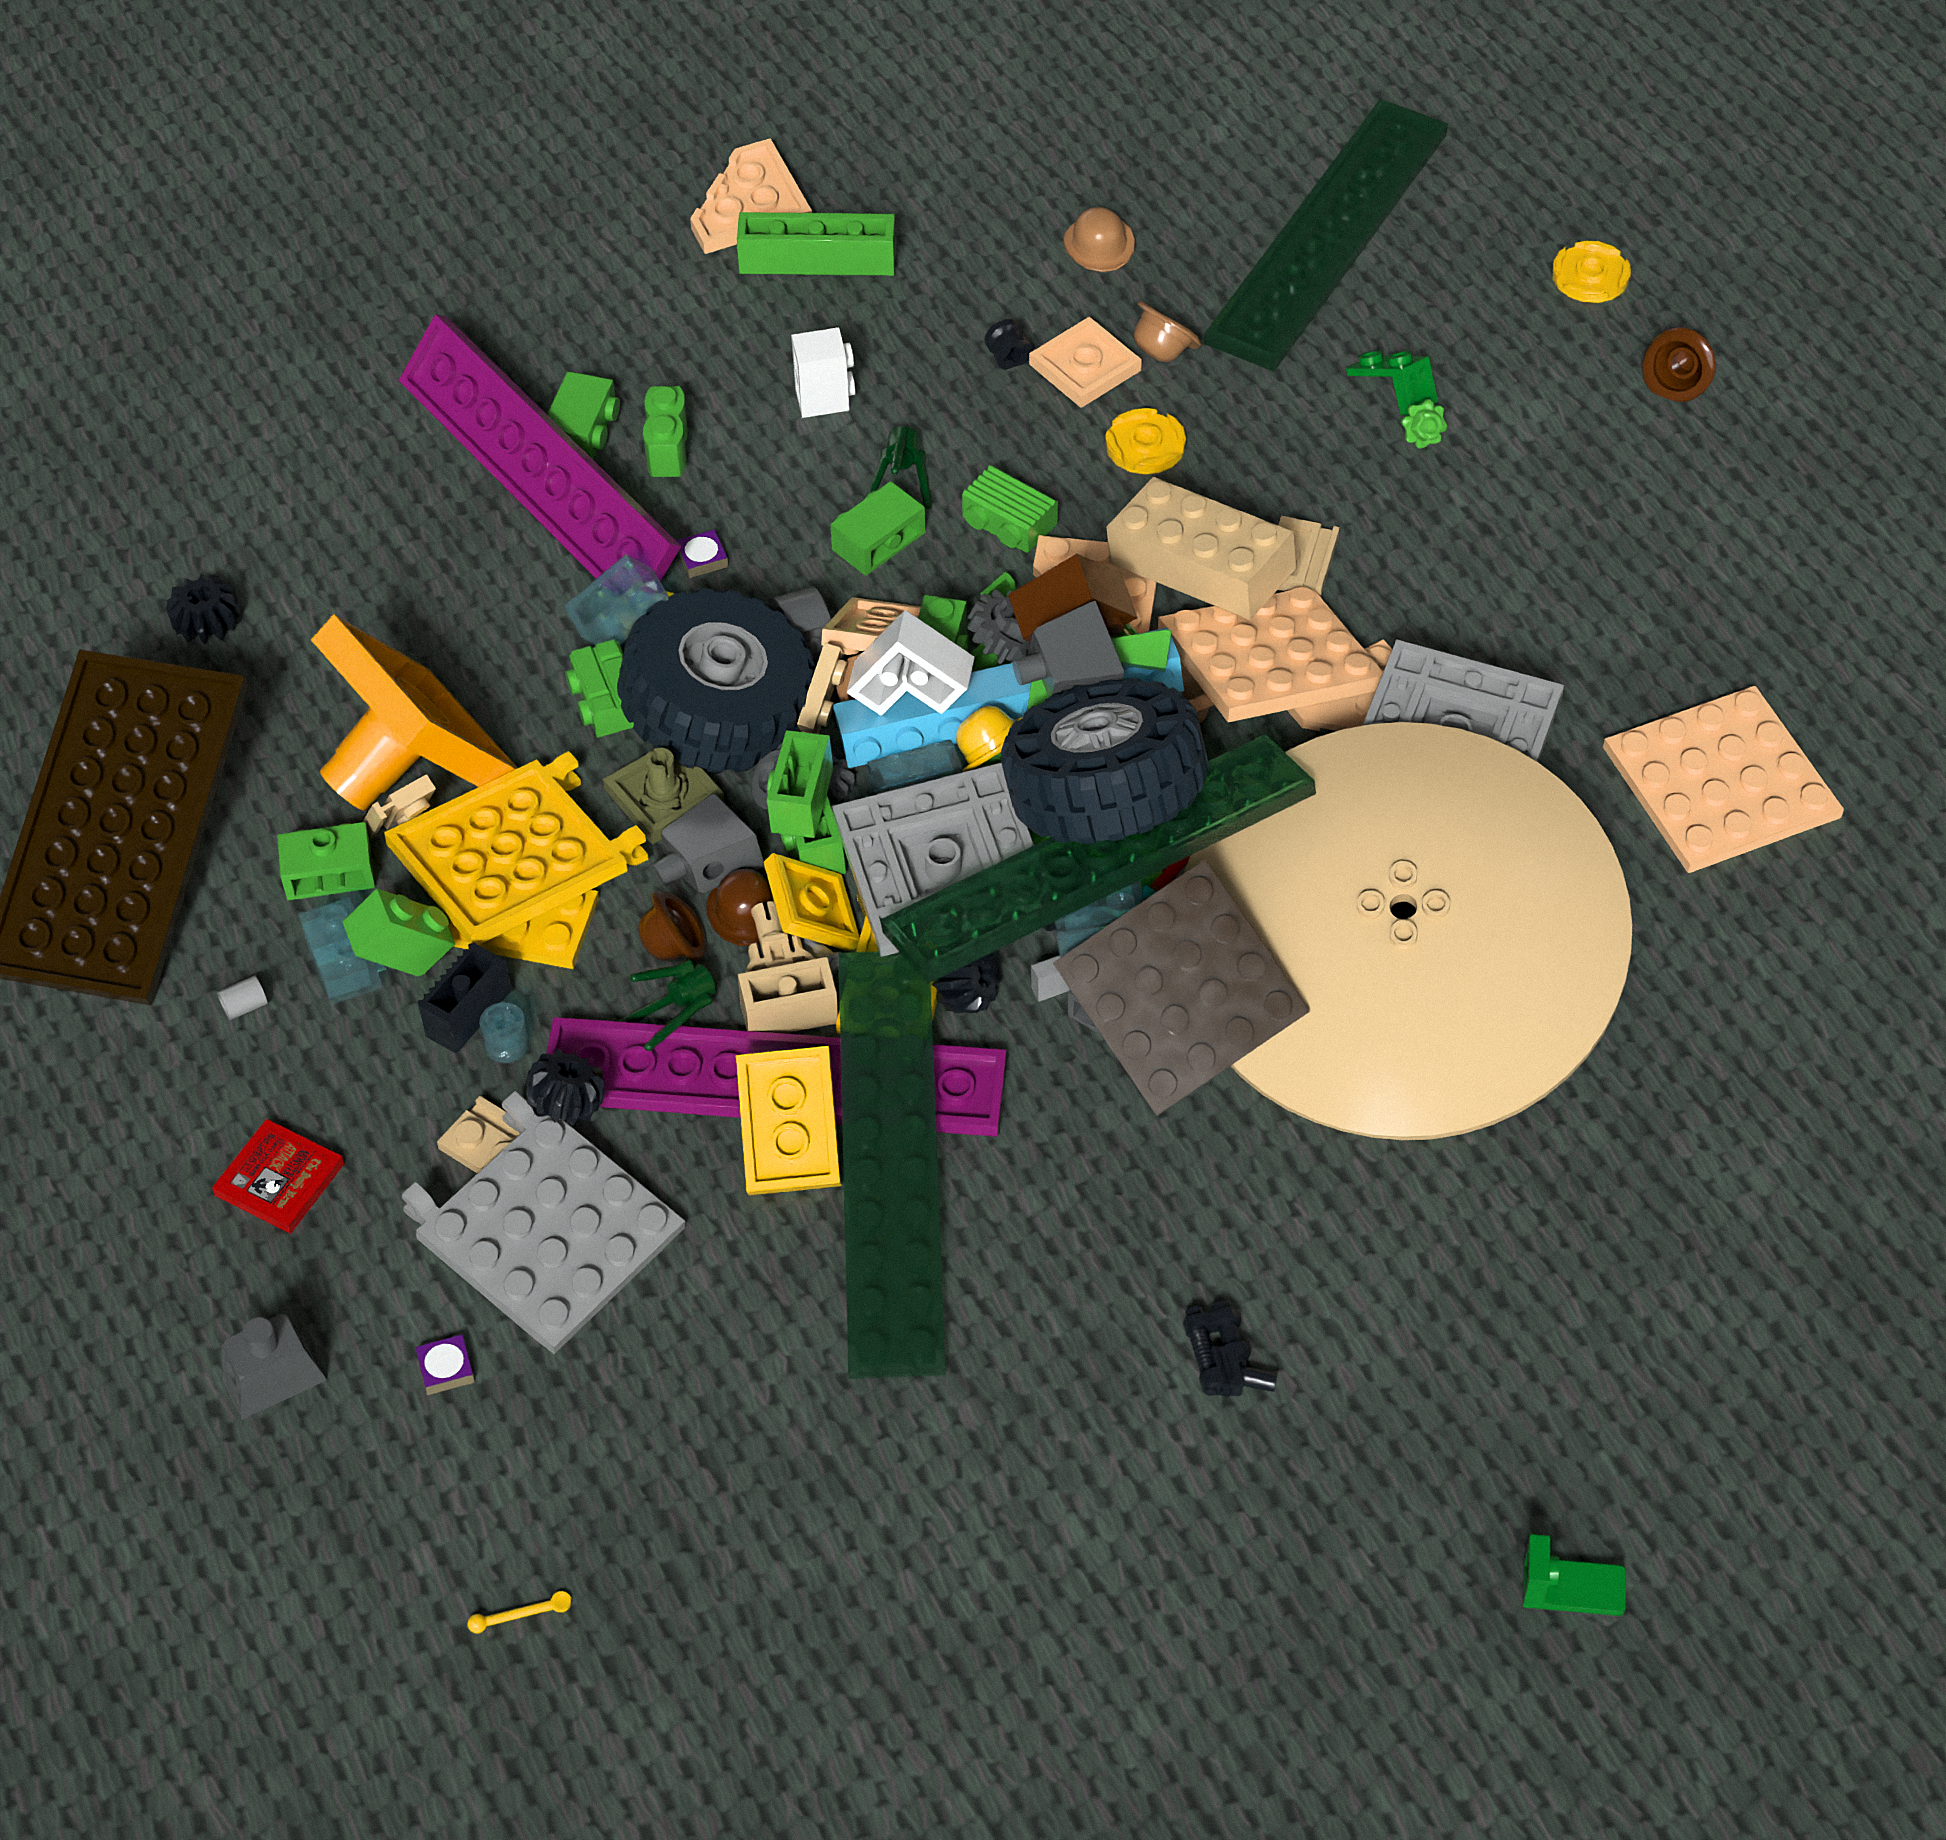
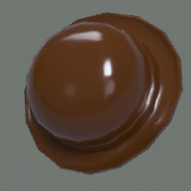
[1642,327,1716,402]
[707,869,774,946]
[638,890,707,962]

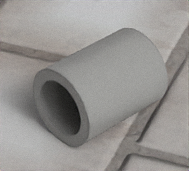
[217,975,268,1020]

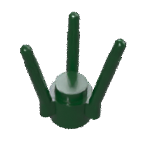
[866,426,932,509]
[617,959,715,1051]

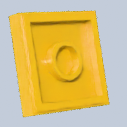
[764,853,860,951]

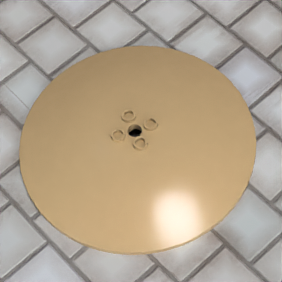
[1184,722,1632,1140]

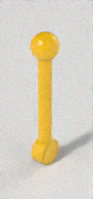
[467,1591,571,1634]

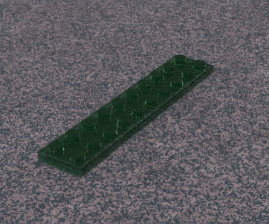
[1204,99,1448,372]
[880,734,1316,984]
[838,949,946,1379]

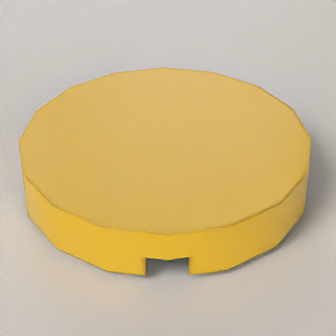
[1552,241,1631,303]
[1105,408,1186,474]

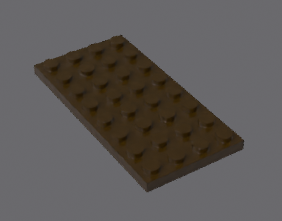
[0,649,249,1005]

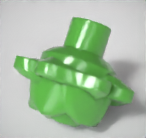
[1401,399,1448,448]

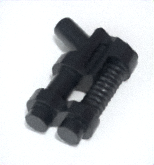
[1183,1301,1278,1397]

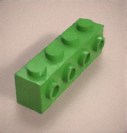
[736,212,896,276]

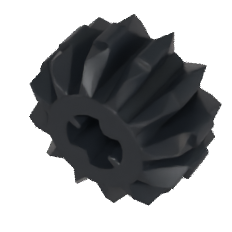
[166,573,240,645]
[931,938,1000,1014]
[526,1049,605,1125]

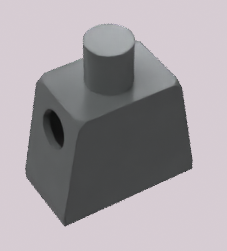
[1013,601,1125,697]
[650,793,764,893]
[222,1314,326,1420]

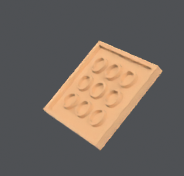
[1158,587,1383,722]
[1603,686,1844,873]

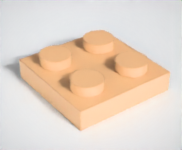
[1029,317,1142,408]

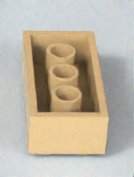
[1106,477,1296,620]

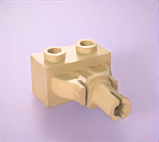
[738,901,838,1034]

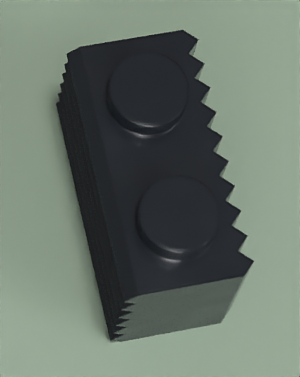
[418,943,513,1053]

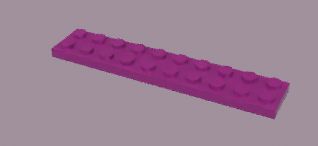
[398,314,681,614]
[546,1017,1006,1137]

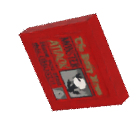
[212,1119,344,1234]

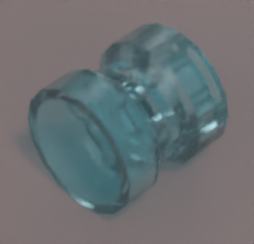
[479,1002,530,1064]

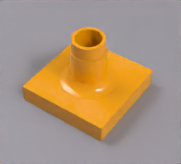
[311,614,518,811]

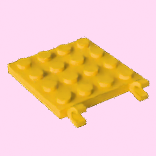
[384,751,648,945]

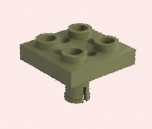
[603,748,725,845]

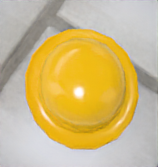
[956,705,1023,773]

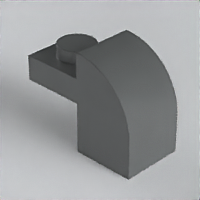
[768,586,831,672]

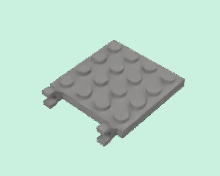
[402,1091,685,1354]

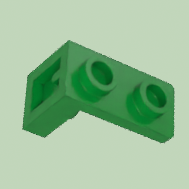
[1346,351,1438,415]
[1523,1534,1626,1616]

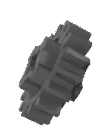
[967,590,1032,664]

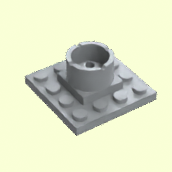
[1363,639,1564,762]
[832,763,1055,957]

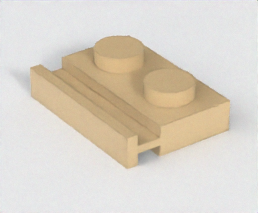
[1278,516,1340,597]
[797,642,848,734]
[363,774,436,839]
[437,1096,521,1173]

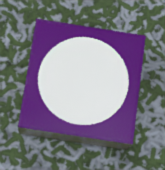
[676,530,728,578]
[415,1335,475,1395]

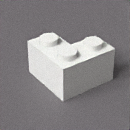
[846,610,974,716]

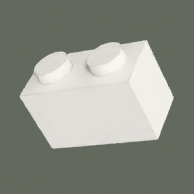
[791,328,855,418]

